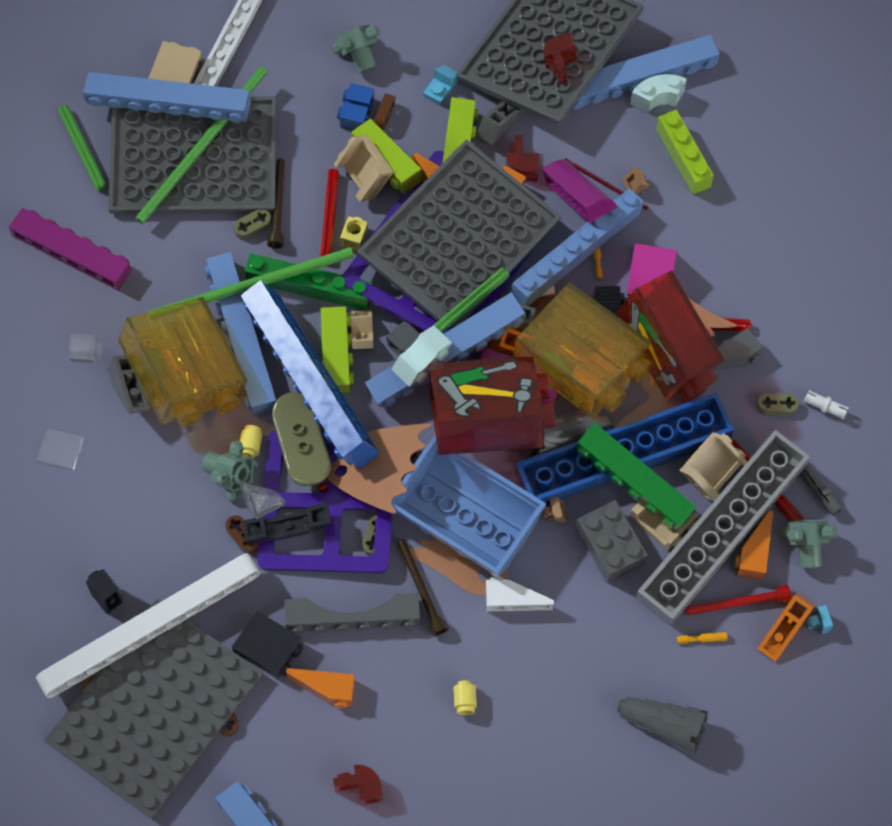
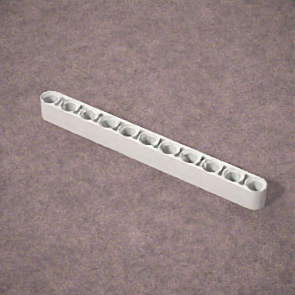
[36,553,260,698]

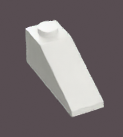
[485,577,554,612]

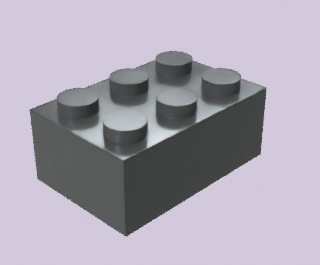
[575,500,648,583]

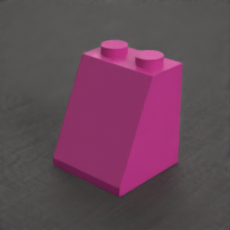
[627,244,677,303]

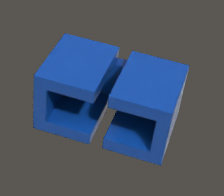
[337,83,374,130]

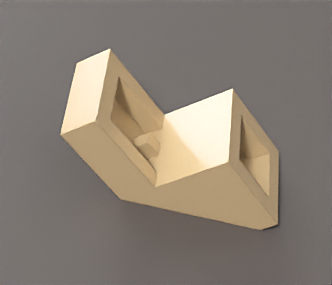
[351,309,374,349]

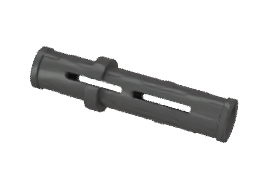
[800,462,843,516]

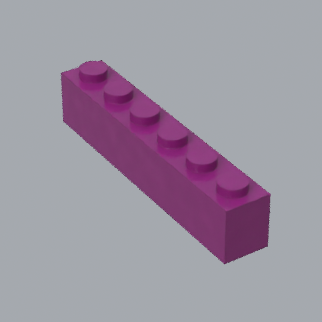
[9,208,131,291]

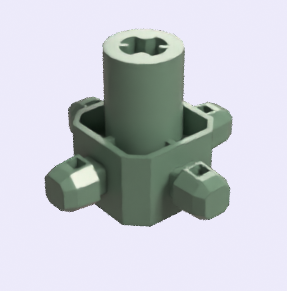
[332,24,381,73]
[202,441,258,502]
[781,520,838,568]

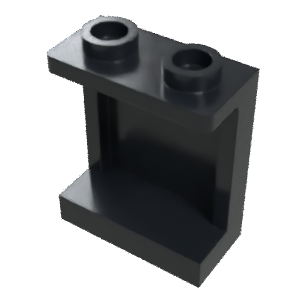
[232,610,303,680]

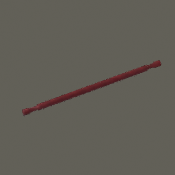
[564,158,649,210]

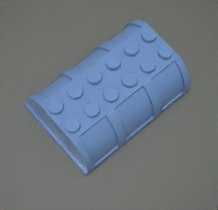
[391,435,546,578]

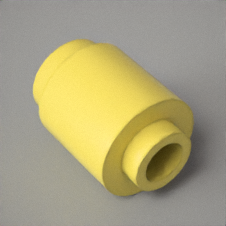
[240,425,263,458]
[453,680,477,715]

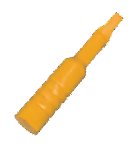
[593,247,603,280]
[677,632,728,644]

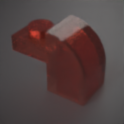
[543,32,577,82]
[505,135,539,182]
[333,765,384,806]

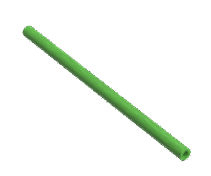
[135,66,268,224]
[148,247,354,321]

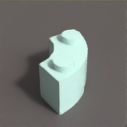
[630,74,687,113]
[391,325,452,387]

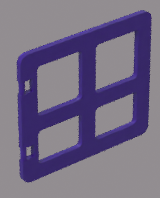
[257,430,392,573]

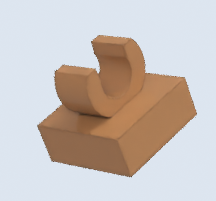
[622,167,650,195]
[542,496,569,525]

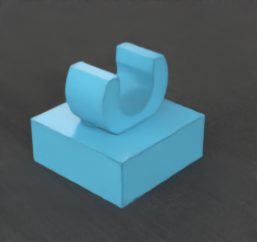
[806,605,833,634]

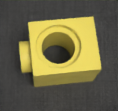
[340,216,368,251]

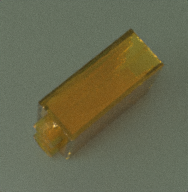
[513,282,653,420]
[118,297,248,426]

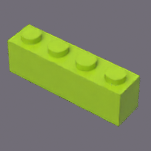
[442,97,479,164]
[656,109,714,194]
[351,119,423,194]
[321,307,354,393]

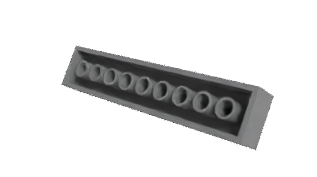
[636,430,810,626]

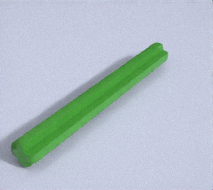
[58,105,106,191]
[434,268,509,334]

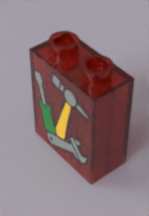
[616,270,725,403]
[429,356,555,455]

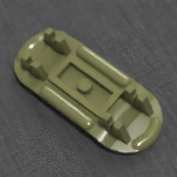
[272,392,331,486]

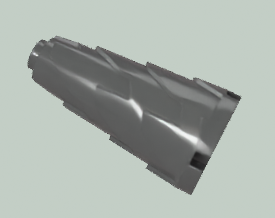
[527,414,614,456]
[617,696,709,755]

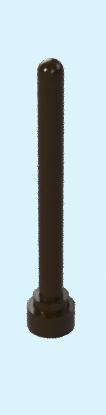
[267,158,285,249]
[397,539,449,636]

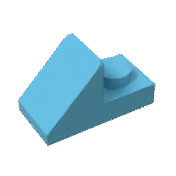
[423,65,458,106]

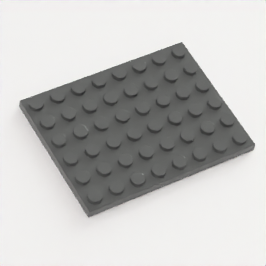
[456,0,644,126]
[109,96,276,214]
[356,139,562,331]
[44,599,264,820]

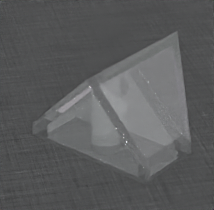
[239,481,286,519]

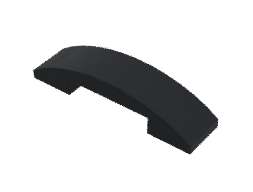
[242,502,332,543]

